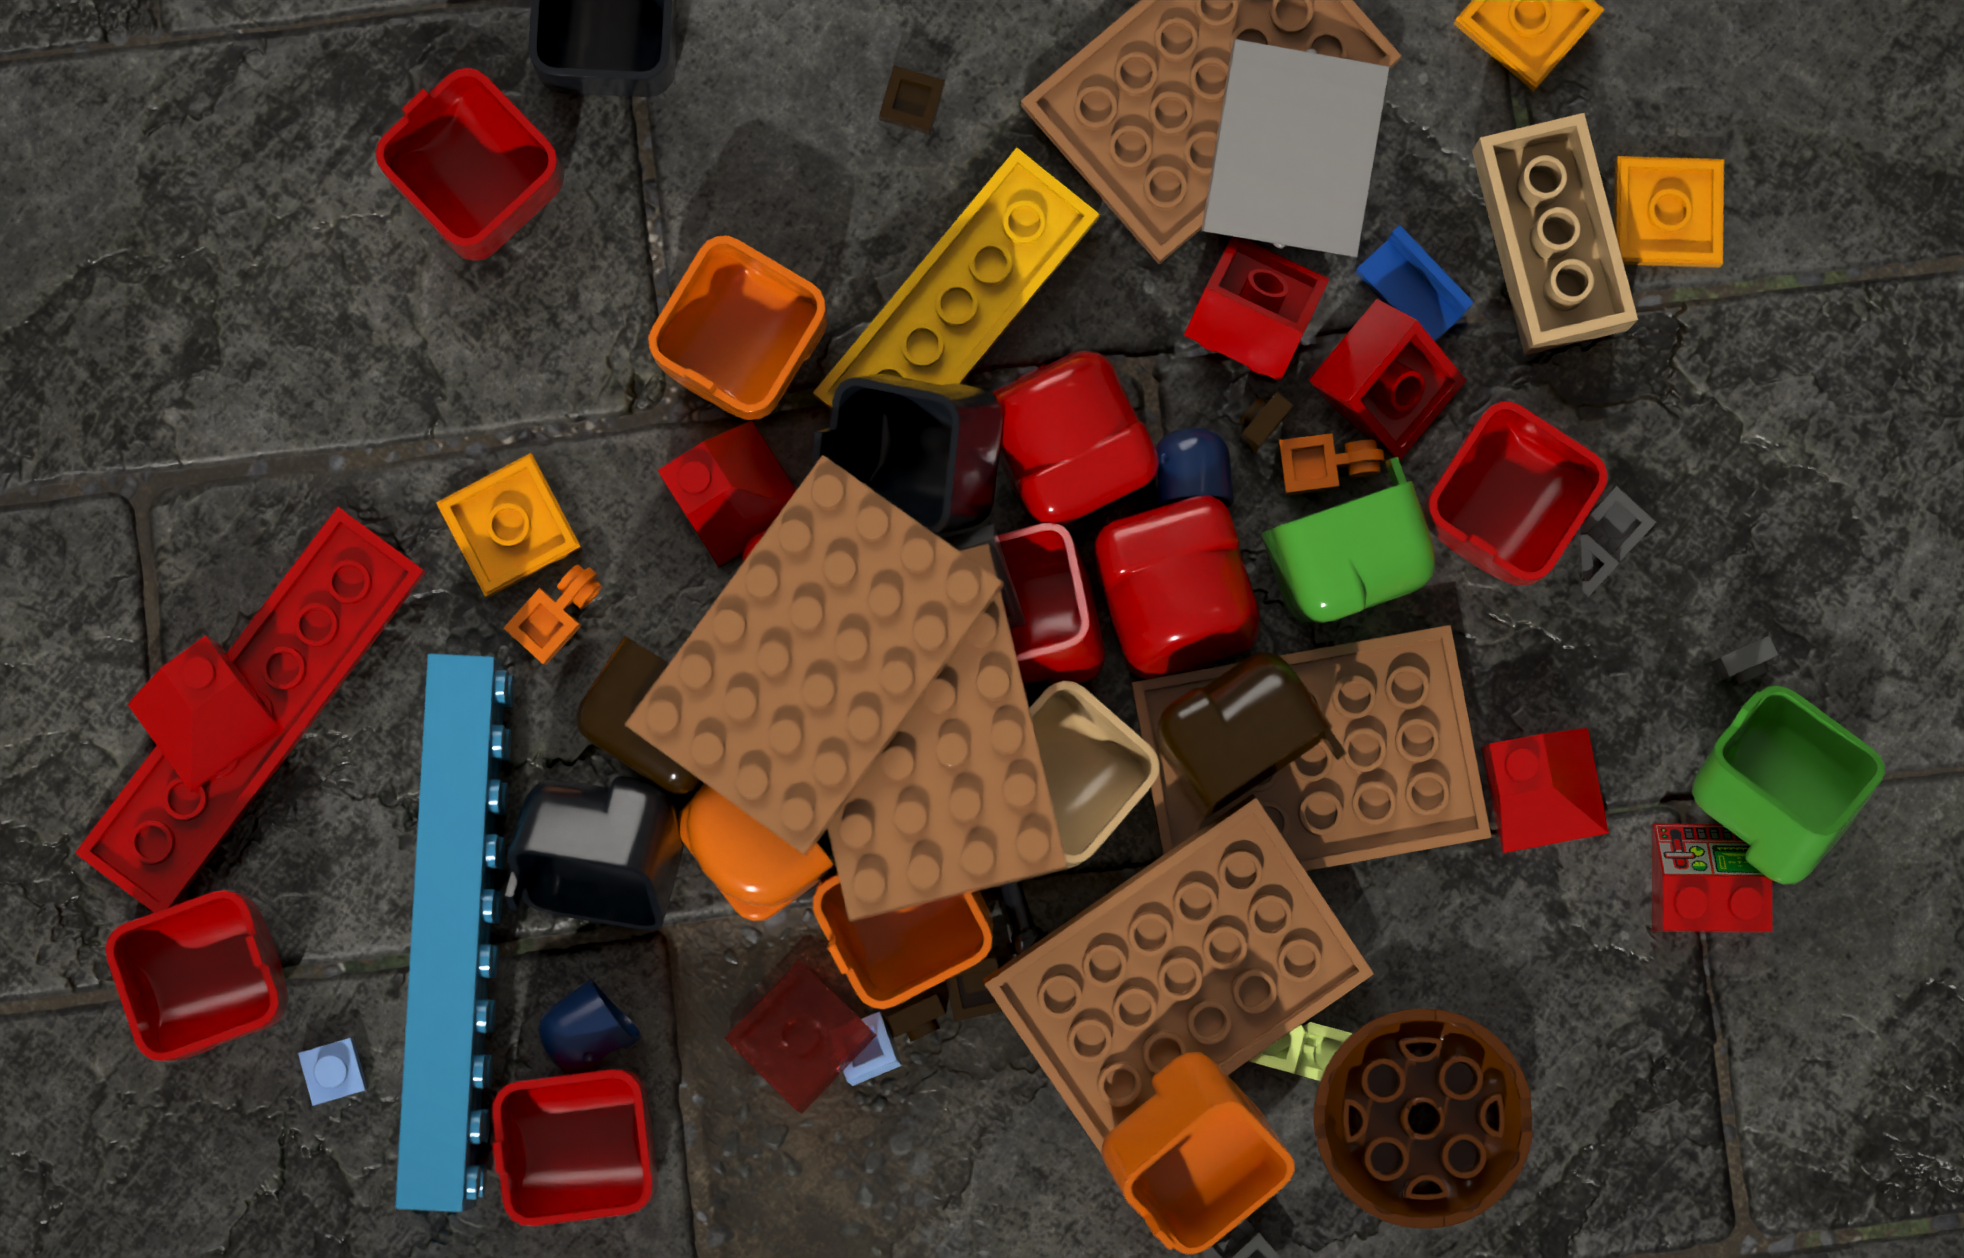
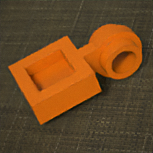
[1279,433,1385,496]
[504,564,603,665]

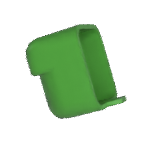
[1261,457,1435,625]
[1692,686,1885,884]

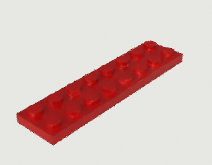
[75,507,427,913]

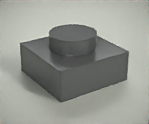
[1711,636,1778,685]

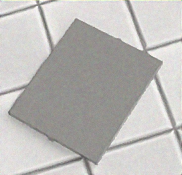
[1201,39,1389,257]

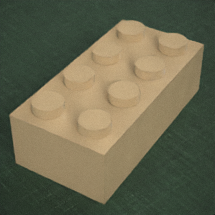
[1472,113,1638,355]

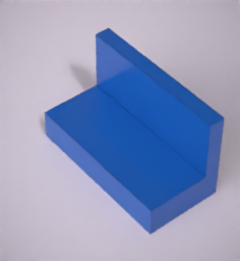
[1355,225,1474,342]

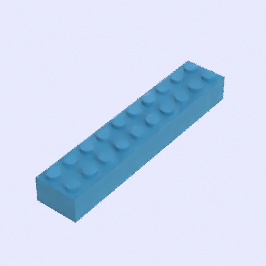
[395,654,514,1212]

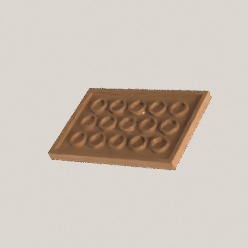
[1020,0,1402,264]
[625,455,1004,857]
[828,544,1068,922]
[1131,625,1491,871]
[982,794,1374,1155]

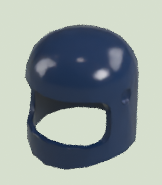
[1155,428,1234,508]
[538,979,641,1075]

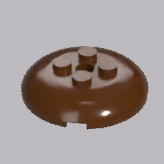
[1314,1008,1533,1229]

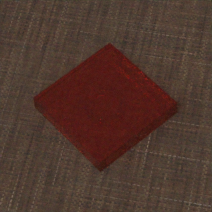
[724,960,877,1114]

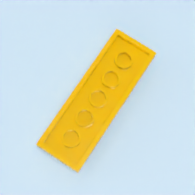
[813,148,1099,410]

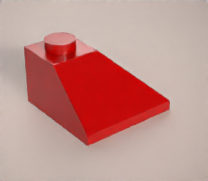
[657,420,797,568]
[127,635,280,792]
[1481,728,1609,853]

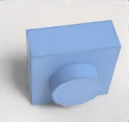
[830,1011,902,1086]
[298,1038,368,1106]

